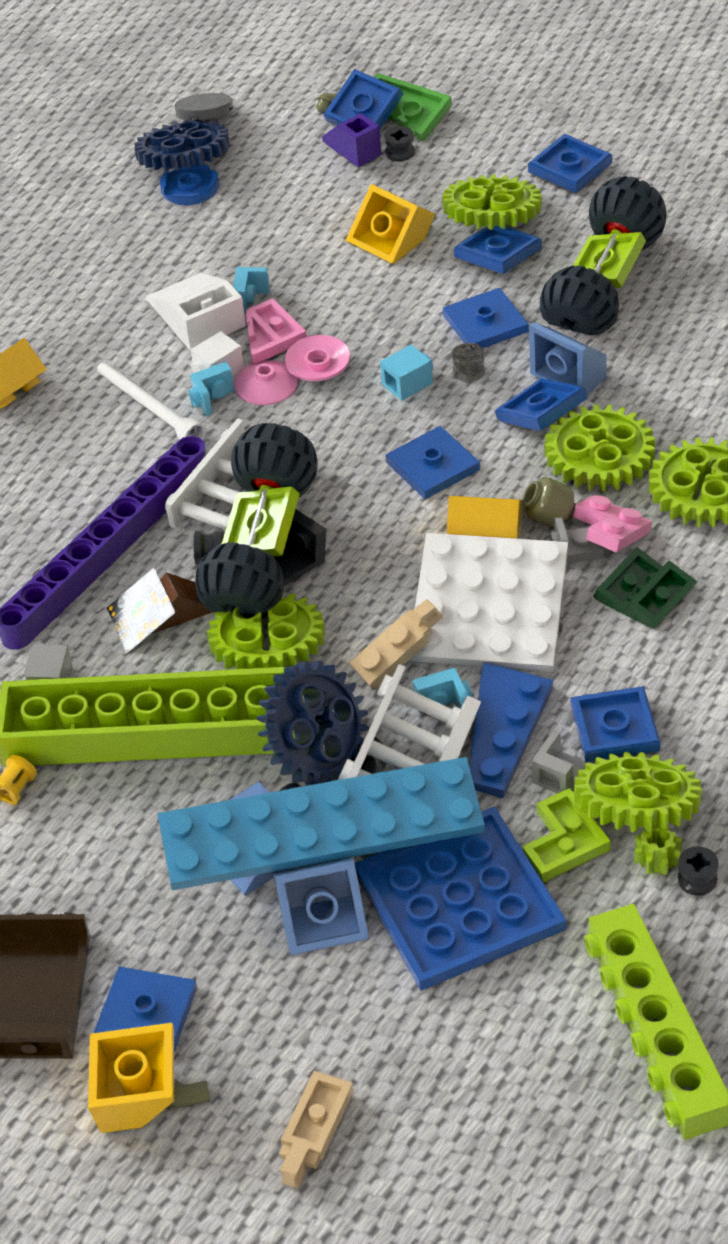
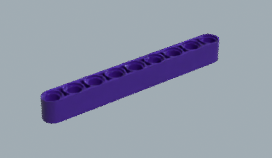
[0,436,207,650]

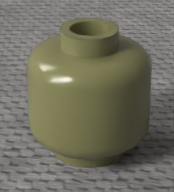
[522,477,576,528]

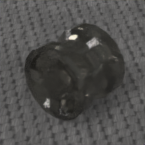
[452,343,485,382]

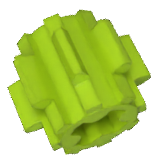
[634,826,682,875]

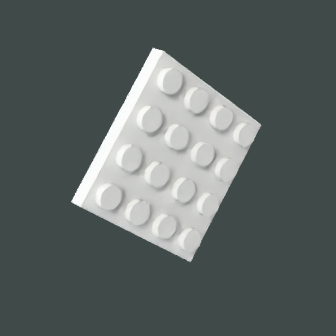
[409,533,568,672]

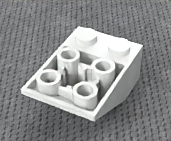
[146,273,246,351]

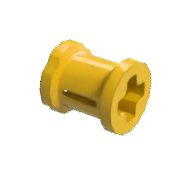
[0,755,37,805]

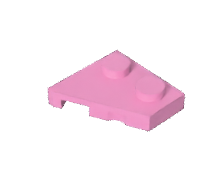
[246,298,307,365]

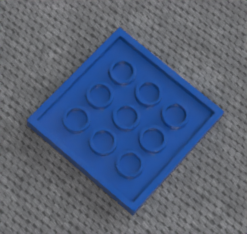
[355,806,567,991]

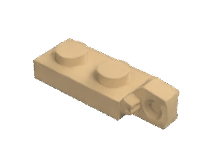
[349,599,443,690]
[279,1071,354,1189]

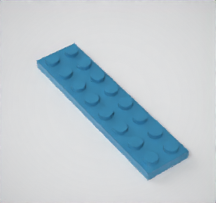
[157,757,485,891]

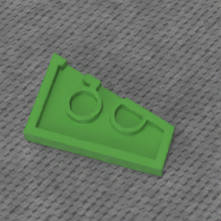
[374,73,452,142]

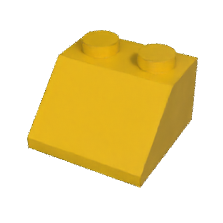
[345,184,436,264]
[0,337,47,409]
[447,496,525,539]
[88,1023,174,1133]

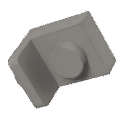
[549,517,604,564]

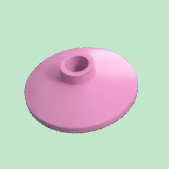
[285,335,350,381]
[234,360,299,405]

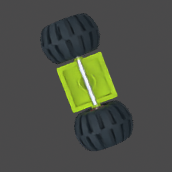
[540,176,667,335]
[195,423,318,619]

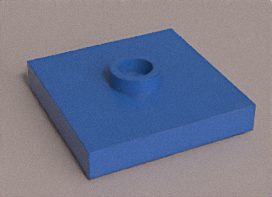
[323,69,404,129]
[528,133,612,193]
[454,226,542,274]
[442,287,529,352]
[495,378,588,431]
[385,426,480,500]
[570,686,660,763]
[94,966,197,1052]

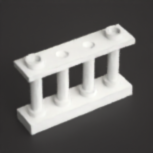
[165,418,245,531]
[338,664,481,780]

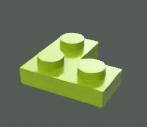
[522,788,611,883]

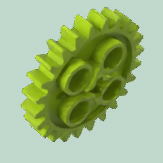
[442,174,542,230]
[544,404,655,492]
[649,437,728,528]
[207,593,325,669]
[574,752,702,832]

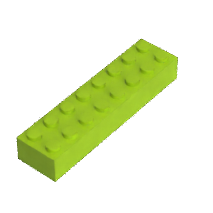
[0,667,295,767]

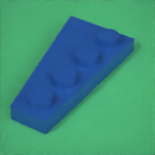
[469,662,553,798]

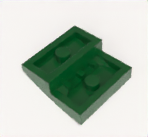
[593,547,698,629]

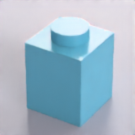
[380,344,433,401]

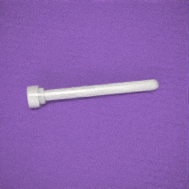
[97,363,206,440]

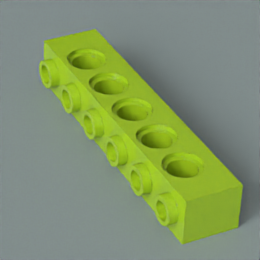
[584,903,728,1140]

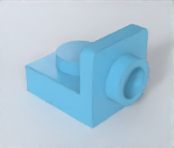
[233,267,270,314]
[188,362,234,416]
[413,667,473,713]

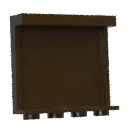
[0,912,90,1059]

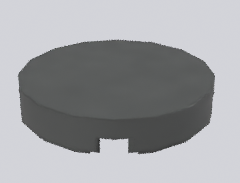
[175,93,233,121]

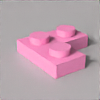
[573,495,652,553]

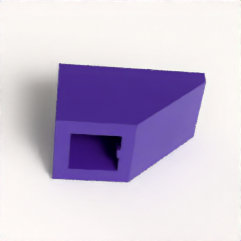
[322,113,382,168]

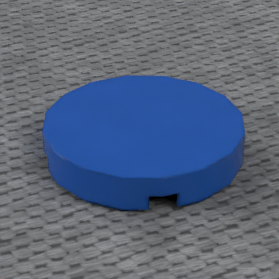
[160,163,220,206]

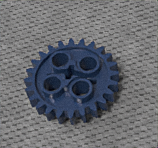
[134,119,230,171]
[257,661,369,786]

